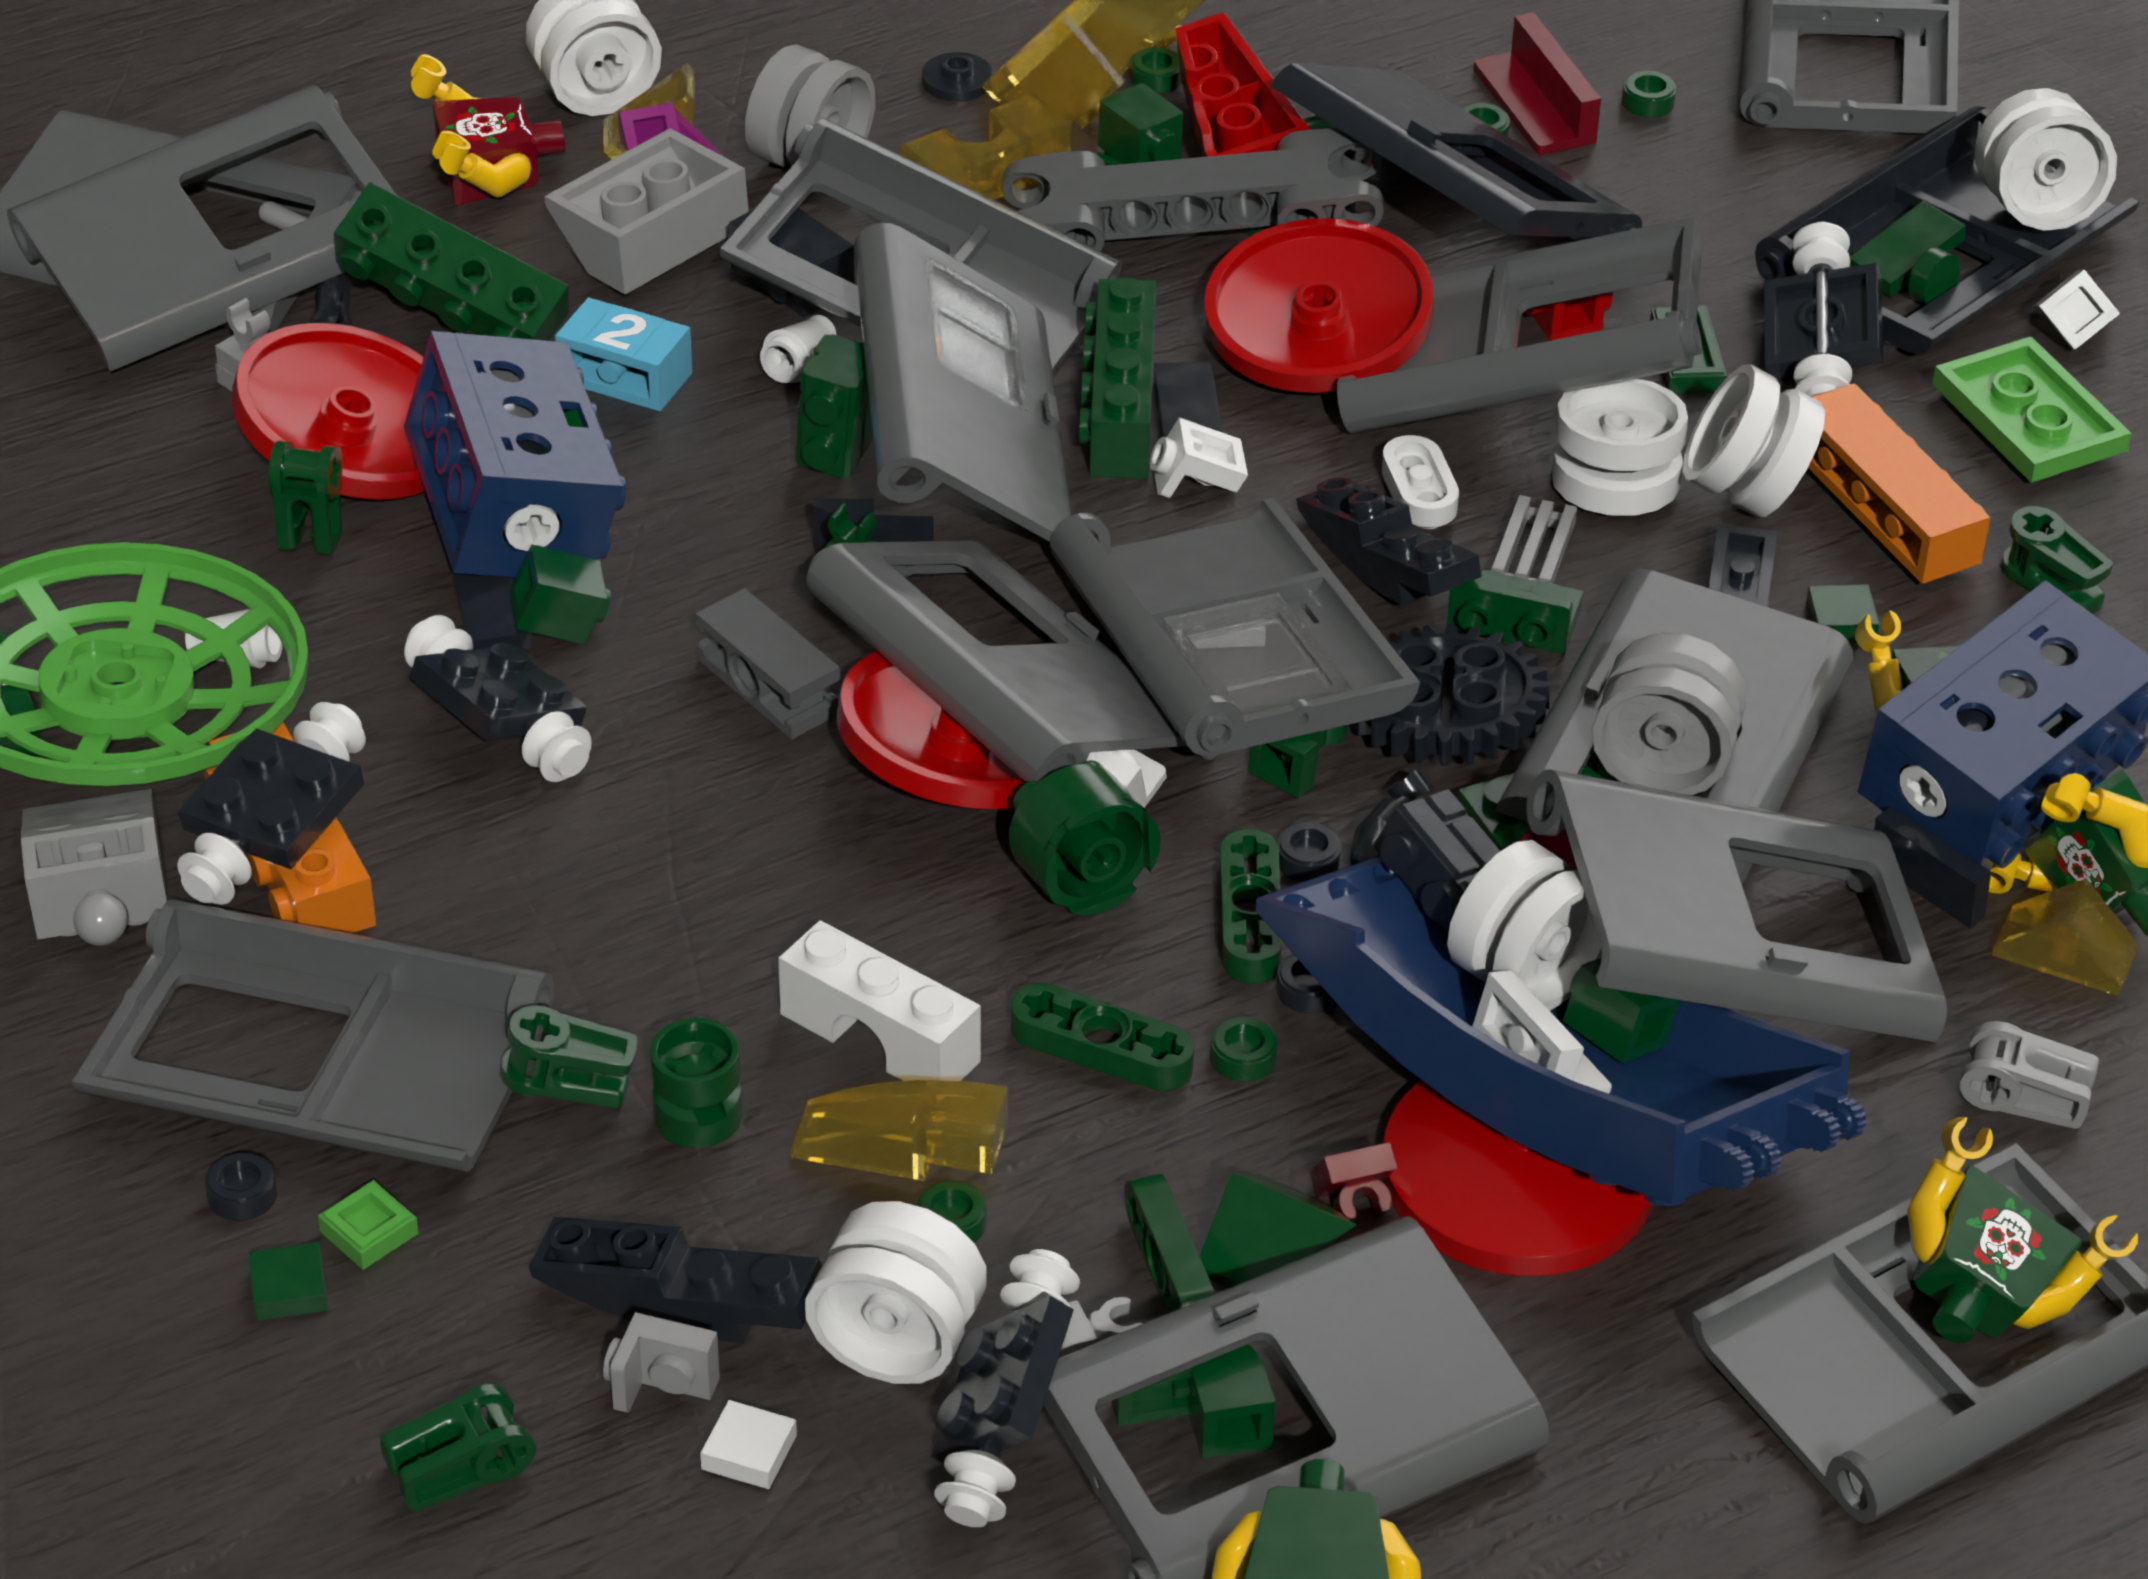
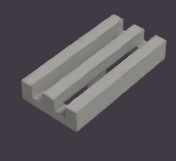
[1492,495,1577,583]

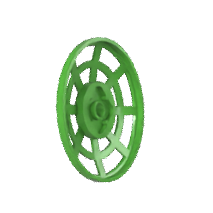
[0,542,309,786]

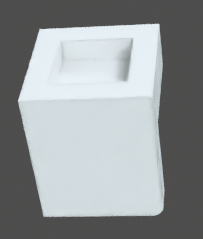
[2033,270,2120,350]

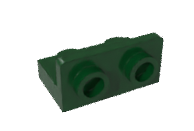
[1447,570,1583,655]

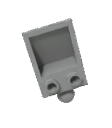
[21,788,168,946]

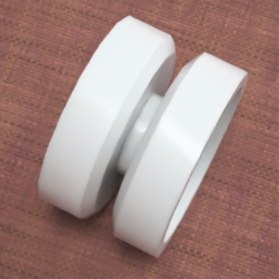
[525,0,662,116]
[1975,88,2117,231]
[1683,364,1825,517]
[1552,378,1688,516]
[1447,840,1602,1011]
[805,1201,986,1384]

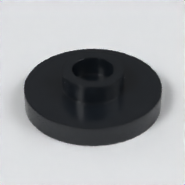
[922,52,993,101]

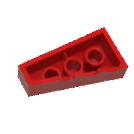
[1175,12,1311,157]

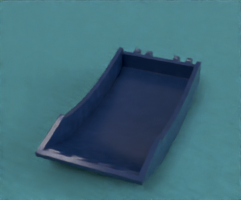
[1256,856,1868,1206]

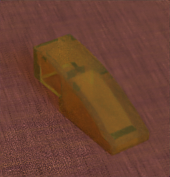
[791,1080,1008,1181]

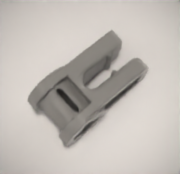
[1960,1021,2099,1129]

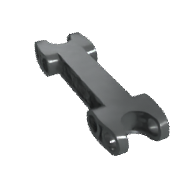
[1002,128,1384,252]

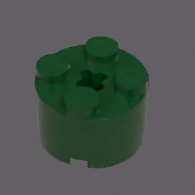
[1009,760,1161,916]

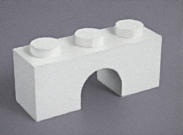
[778,920,981,1101]

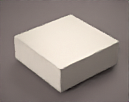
[700,1400,797,1489]

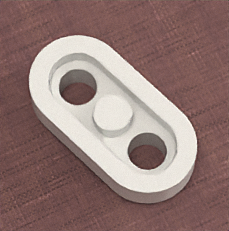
[1382,435,1459,529]

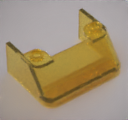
[981,0,1206,128]

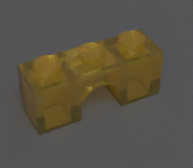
[899,92,1072,200]

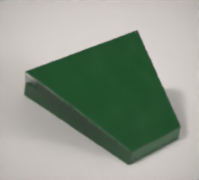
[1199,1172,1356,1288]

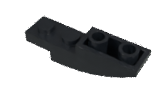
[1296,478,1482,605]
[528,1217,822,1343]

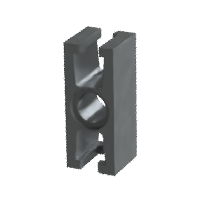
[695,588,840,740]

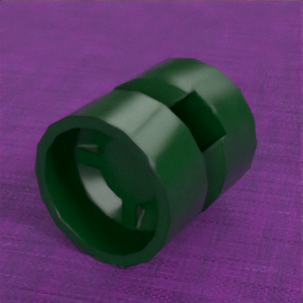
[650,1017,743,1148]

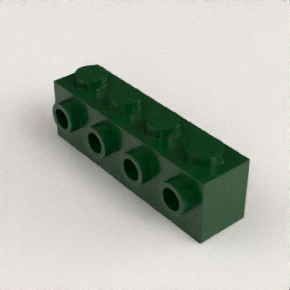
[334,182,569,341]
[1079,277,1156,479]

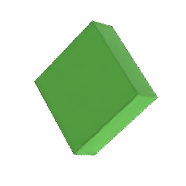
[318,1180,419,1270]

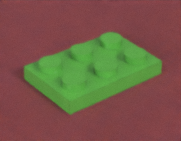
[1932,336,2132,483]

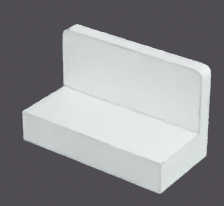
[1472,970,1612,1093]

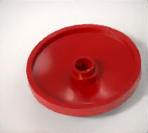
[1205,218,1434,393]
[231,323,425,499]
[837,651,1026,809]
[1384,1080,1653,1276]

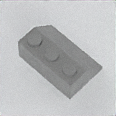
[544,128,749,294]

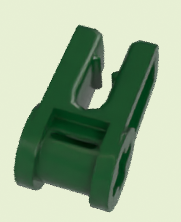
[268,440,343,555]
[2001,506,2113,614]
[500,1005,637,1108]
[380,1384,536,1512]

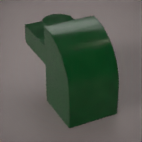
[1112,1344,1276,1459]

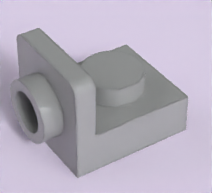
[603,1312,720,1413]

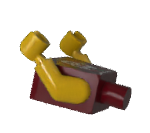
[411,54,566,206]

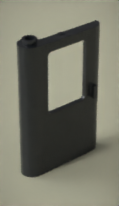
[1270,63,1642,241]
[1755,106,2140,354]

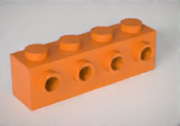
[1808,383,1990,584]
[204,722,376,934]

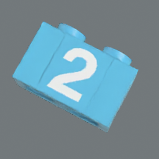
[555,297,693,412]

